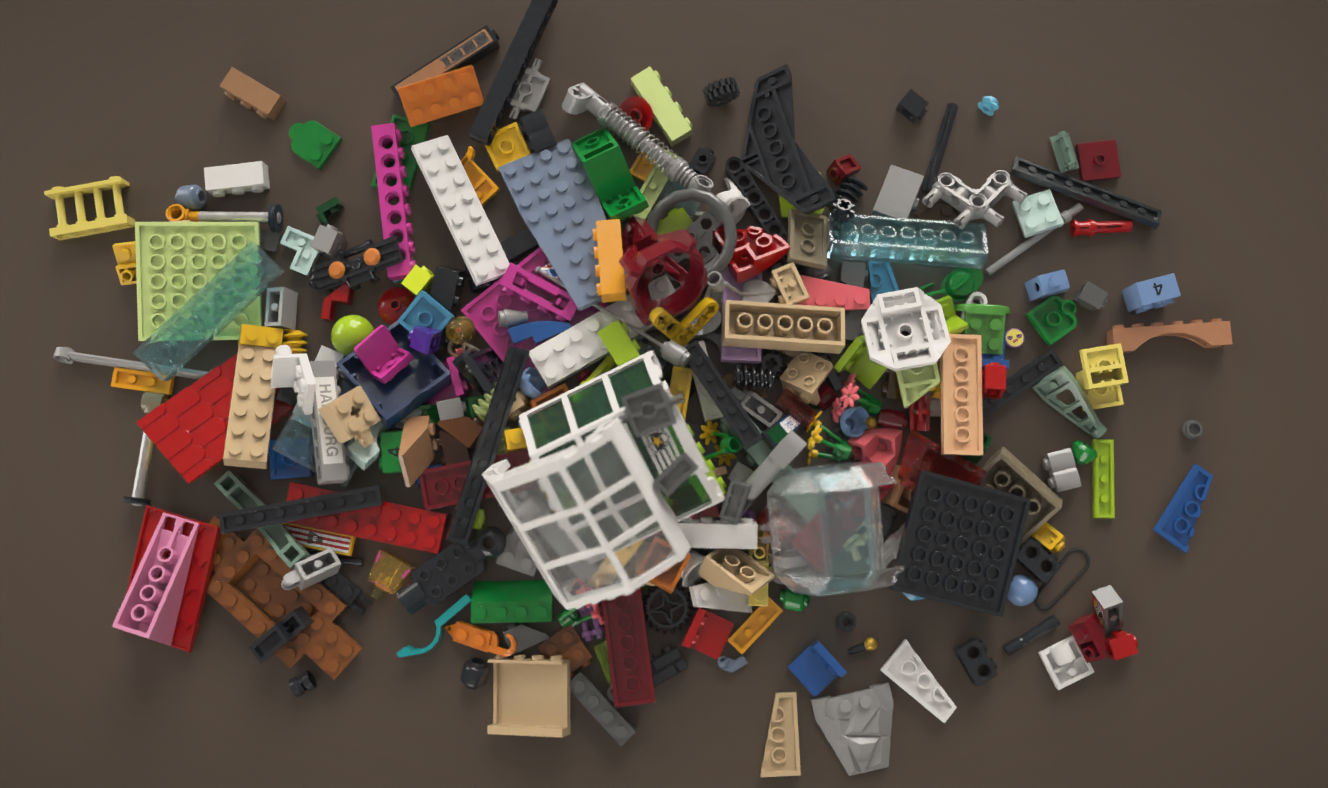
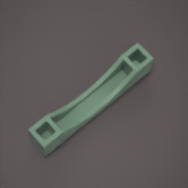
[214,470,312,569]

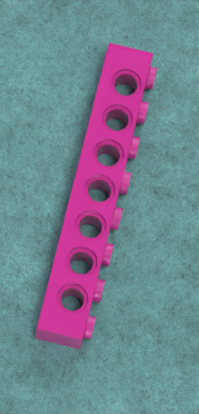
[371,123,417,281]

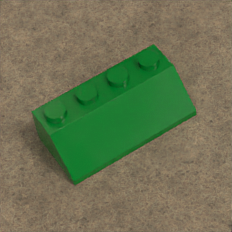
[471,580,554,623]

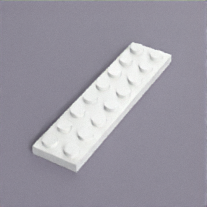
[411,135,510,286]

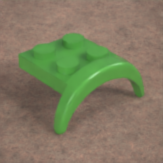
[954,304,1010,355]

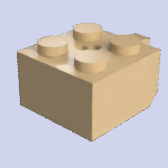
[318,385,381,448]

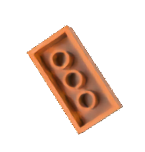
[397,65,484,127]

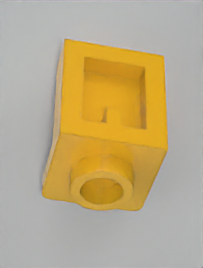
[1032,522,1065,554]

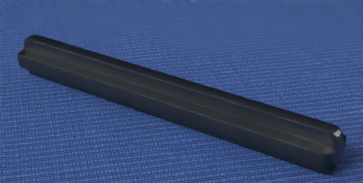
[921,103,958,193]

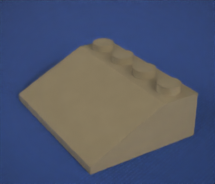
[969,446,1063,545]

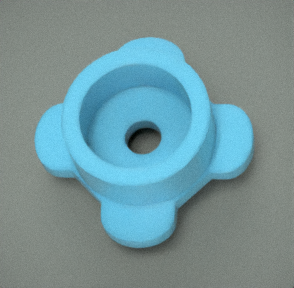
[978,96,999,116]

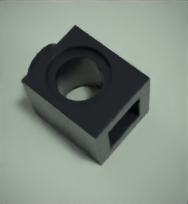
[896,89,929,123]

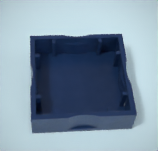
[336,320,452,430]

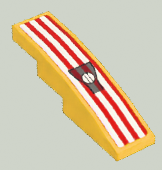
[283,523,356,556]

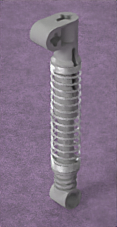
[562,83,714,203]

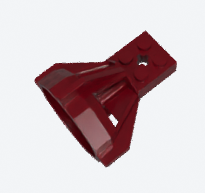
[619,215,709,326]

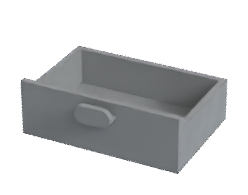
[872,165,924,227]

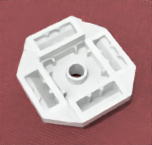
[861,287,951,371]

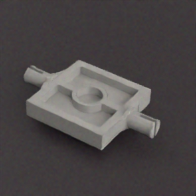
[509,58,551,120]

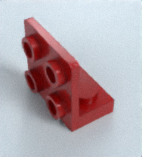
[681,607,734,660]

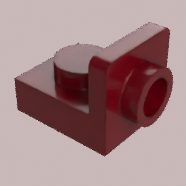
[826,154,861,185]

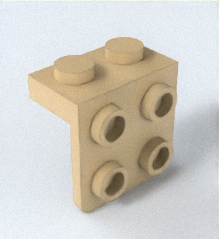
[780,351,833,406]
[508,390,529,421]

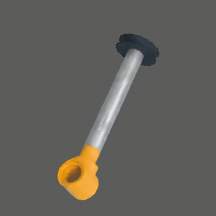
[166,203,284,232]

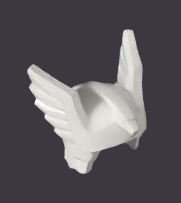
[695,178,751,224]

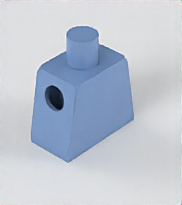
[1024,269,1070,302]

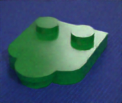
[289,120,342,171]
[1025,296,1077,346]

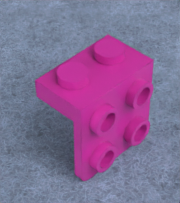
[354,325,414,384]
[428,356,469,404]

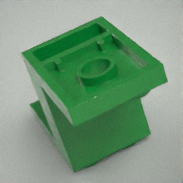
[572,127,649,222]

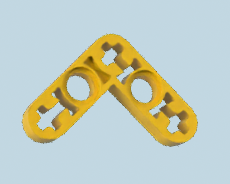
[649,297,719,346]

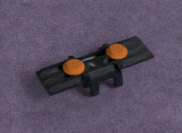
[311,236,404,293]

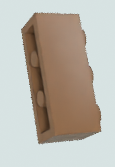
[220,67,286,121]

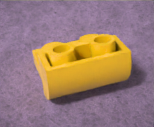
[112,241,137,285]

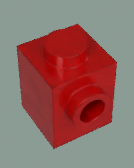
[1105,630,1139,660]

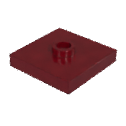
[1075,139,1121,182]

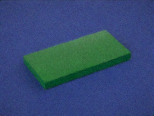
[371,114,431,198]

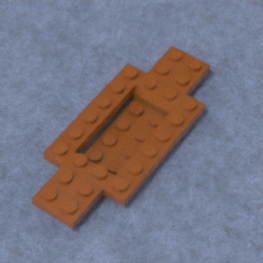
[206,516,363,680]

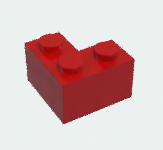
[982,362,1006,399]

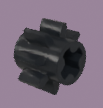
[830,199,855,223]

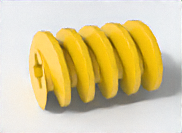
[282,329,308,354]

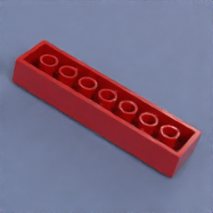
[286,482,451,554]

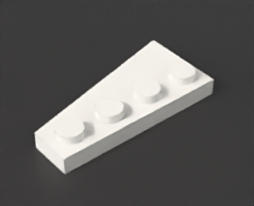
[880,639,957,723]

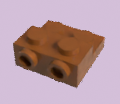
[537,625,593,678]

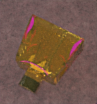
[368,549,416,600]

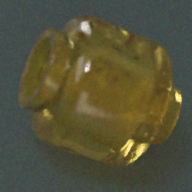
[446,316,476,344]

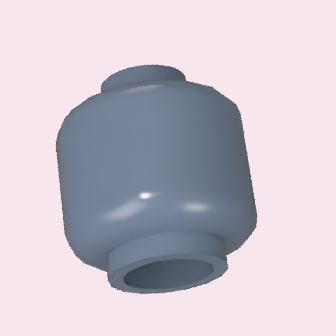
[175,185,207,210]

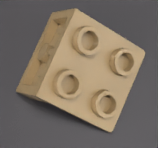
[769,262,810,305]

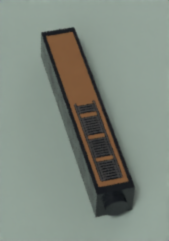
[390,25,500,106]

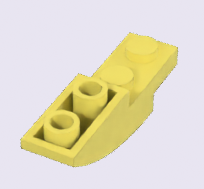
[747,524,770,607]

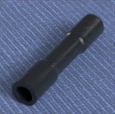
[1002,615,1060,656]

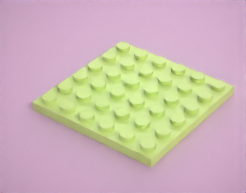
[135,222,262,341]

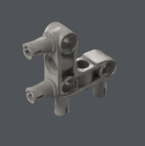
[922,170,1027,229]

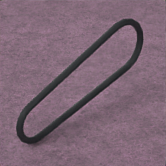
[1034,548,1090,610]

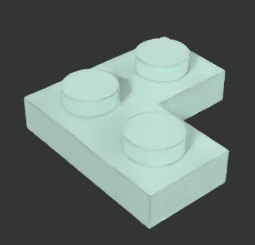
[280,226,320,277]

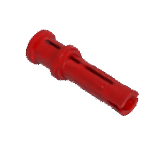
[1070,219,1133,237]

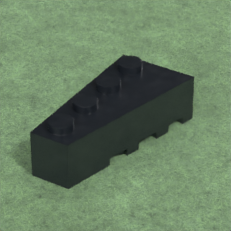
[430,265,466,349]

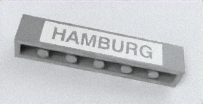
[309,360,350,485]

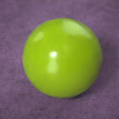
[331,315,374,356]

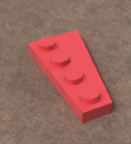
[796,275,870,311]

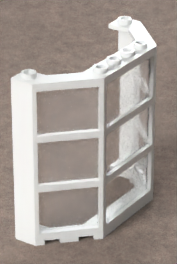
[482,418,691,610]

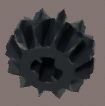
[755,349,787,381]

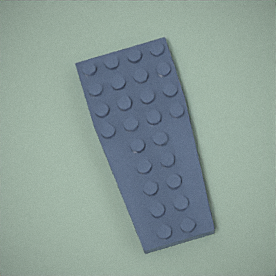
[498,138,628,311]

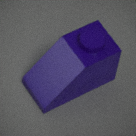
[408,326,442,355]

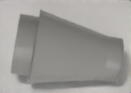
[498,309,528,328]

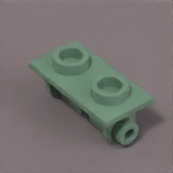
[1050,131,1080,173]

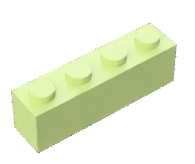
[631,67,693,147]

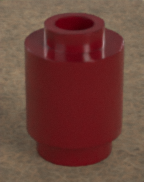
[877,408,907,430]

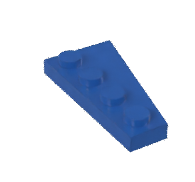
[1153,464,1213,553]

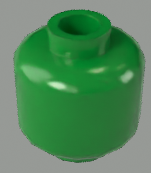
[780,584,810,612]

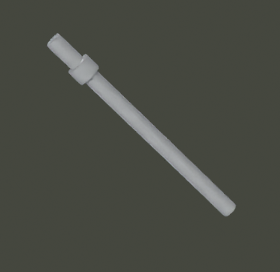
[985,203,1083,276]

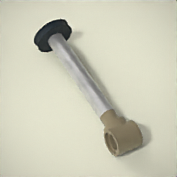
[123,392,169,506]

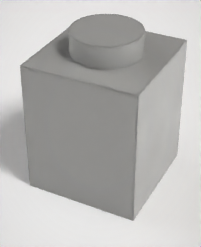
[436,397,467,421]

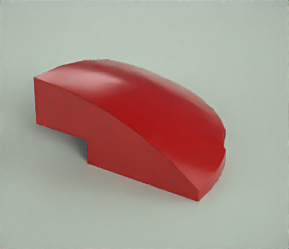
[714,226,790,284]

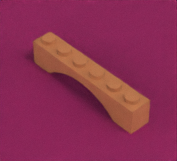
[1106,318,1233,354]

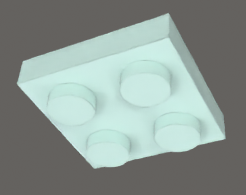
[1012,189,1064,238]

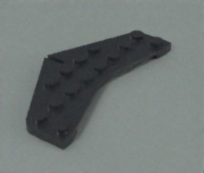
[741,64,838,214]

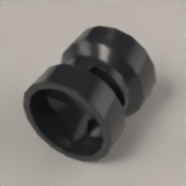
[289,670,317,698]

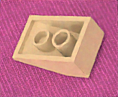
[699,548,775,596]

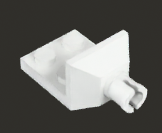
[270,345,316,414]

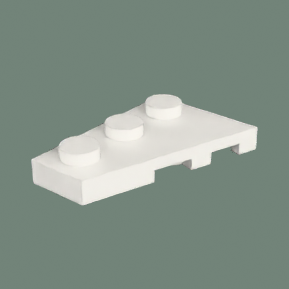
[689,582,753,613]

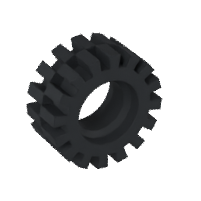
[702,77,740,107]

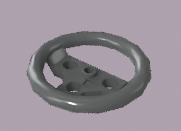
[647,188,738,283]

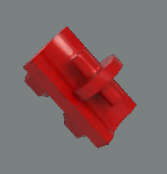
[909,395,930,431]

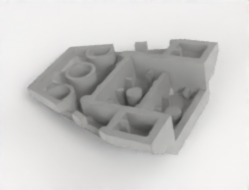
[810,682,894,776]

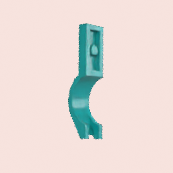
[396,593,472,658]

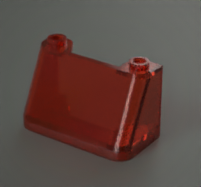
[897,430,987,489]

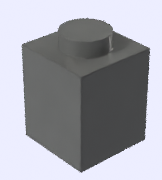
[1072,281,1108,313]

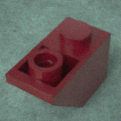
[1068,612,1105,663]

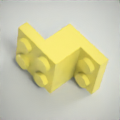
[1075,343,1129,411]

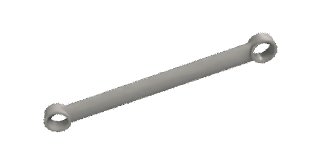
[53,347,213,380]

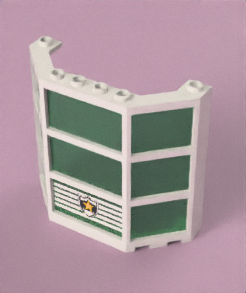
[519,350,725,563]

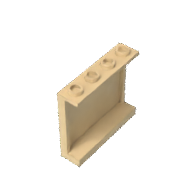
[487,654,570,738]

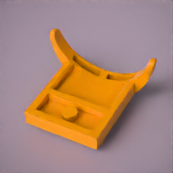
[461,146,500,207]

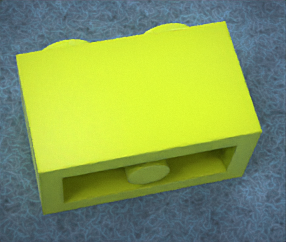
[401,265,434,296]

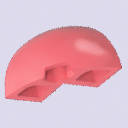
[848,428,902,477]

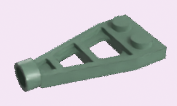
[1032,366,1107,439]

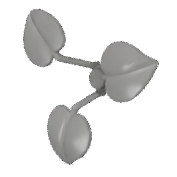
[691,250,776,336]

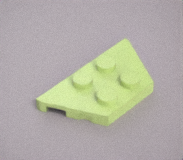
[896,363,941,408]

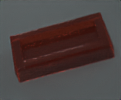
[775,388,817,428]

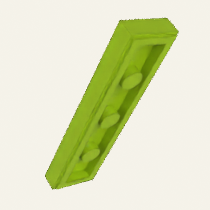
[1092,439,1115,519]

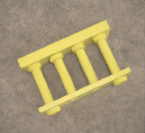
[44,176,135,241]

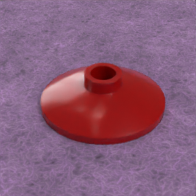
[619,96,653,131]
[377,287,415,325]

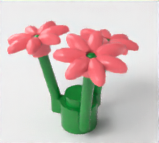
[831,373,882,423]
[557,576,604,628]

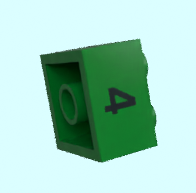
[378,431,403,475]

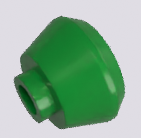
[1071,440,1098,465]

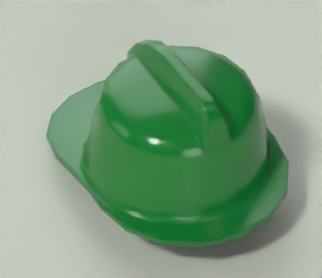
[941,262,983,303]

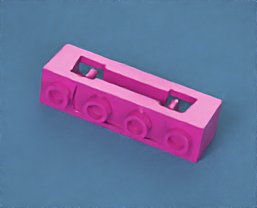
[499,262,577,323]

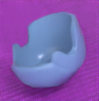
[519,367,545,399]
[840,406,869,438]
[1007,574,1038,607]

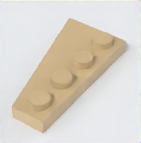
[760,692,801,777]

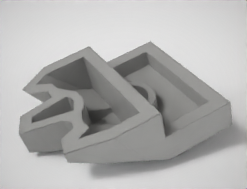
[496,527,547,577]

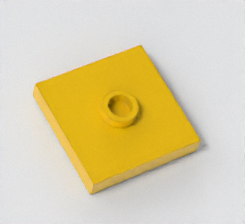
[485,122,531,173]

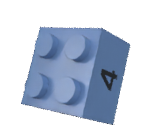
[1121,273,1181,314]

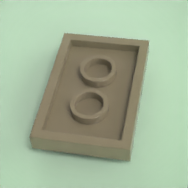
[787,209,828,270]

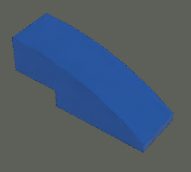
[508,321,572,345]

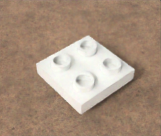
[1038,635,1094,690]

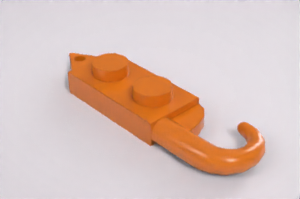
[444,620,517,657]

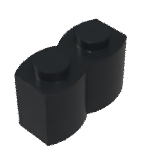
[518,109,557,153]

